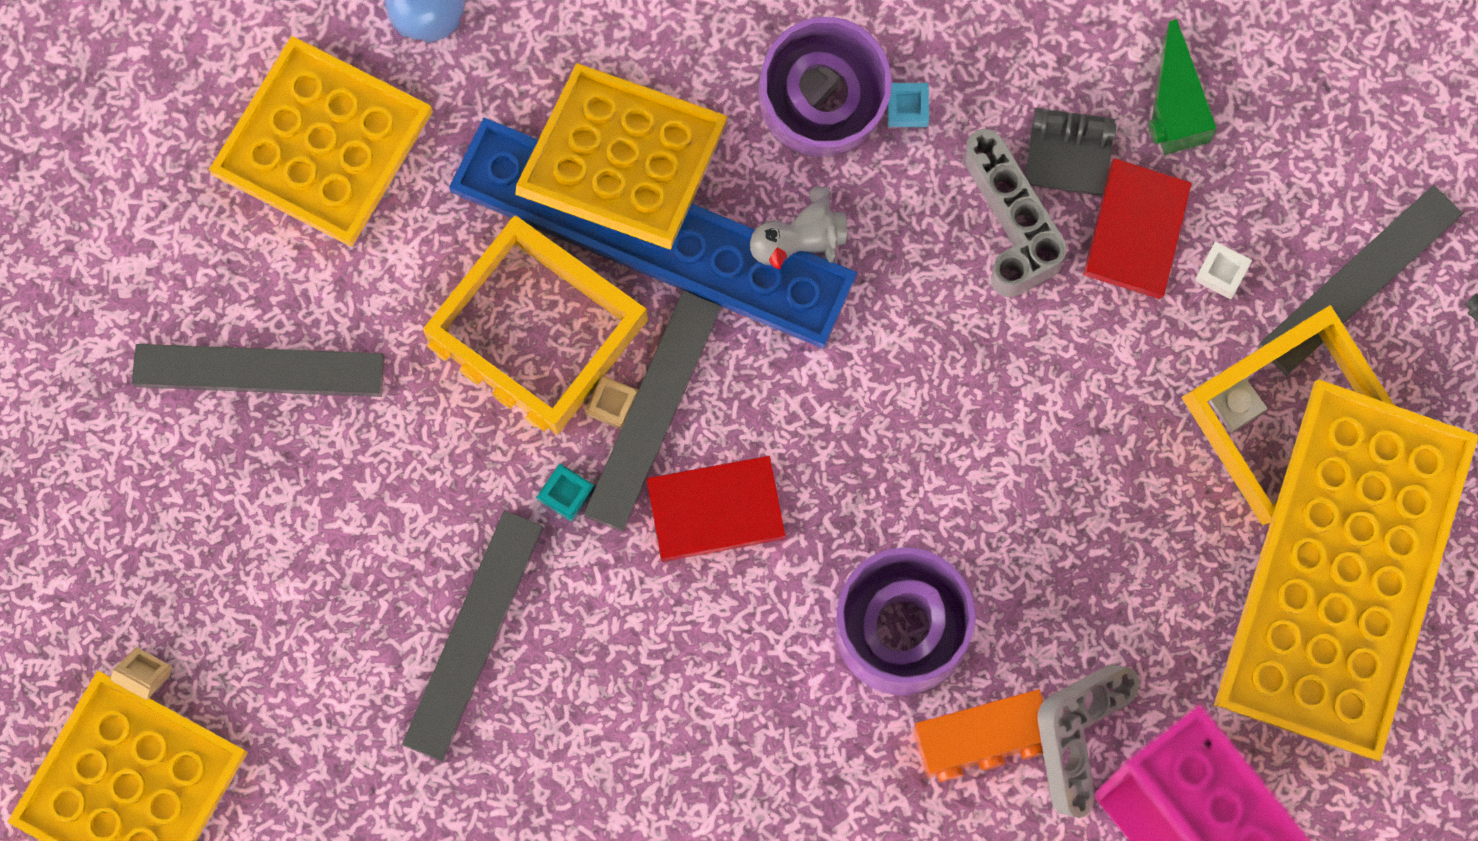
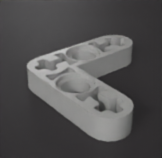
[1038,664,1139,818]

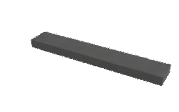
[1257,185,1463,377]
[584,291,721,533]
[132,344,385,397]
[402,511,544,762]

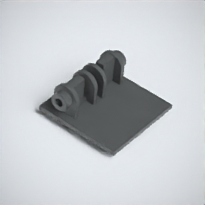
[1025,108,1117,196]

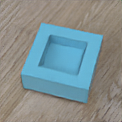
[887,83,929,127]

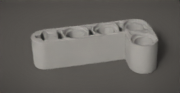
[964,129,1067,297]

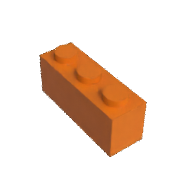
[913,689,1043,783]

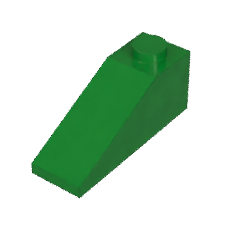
[1149,19,1217,155]

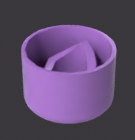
[758,17,892,157]
[835,547,975,695]

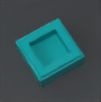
[536,463,595,522]

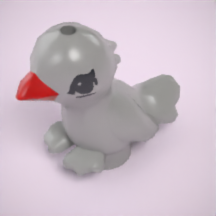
[750,186,847,269]

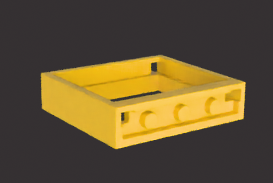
[423,215,648,435]
[1181,305,1395,525]

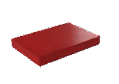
[1083,158,1192,299]
[646,455,786,562]

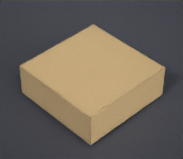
[585,375,639,430]
[110,647,172,700]

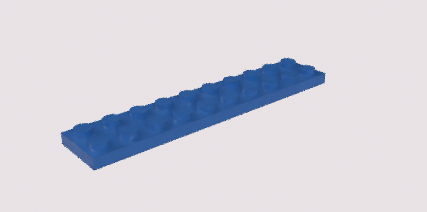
[449,117,857,349]

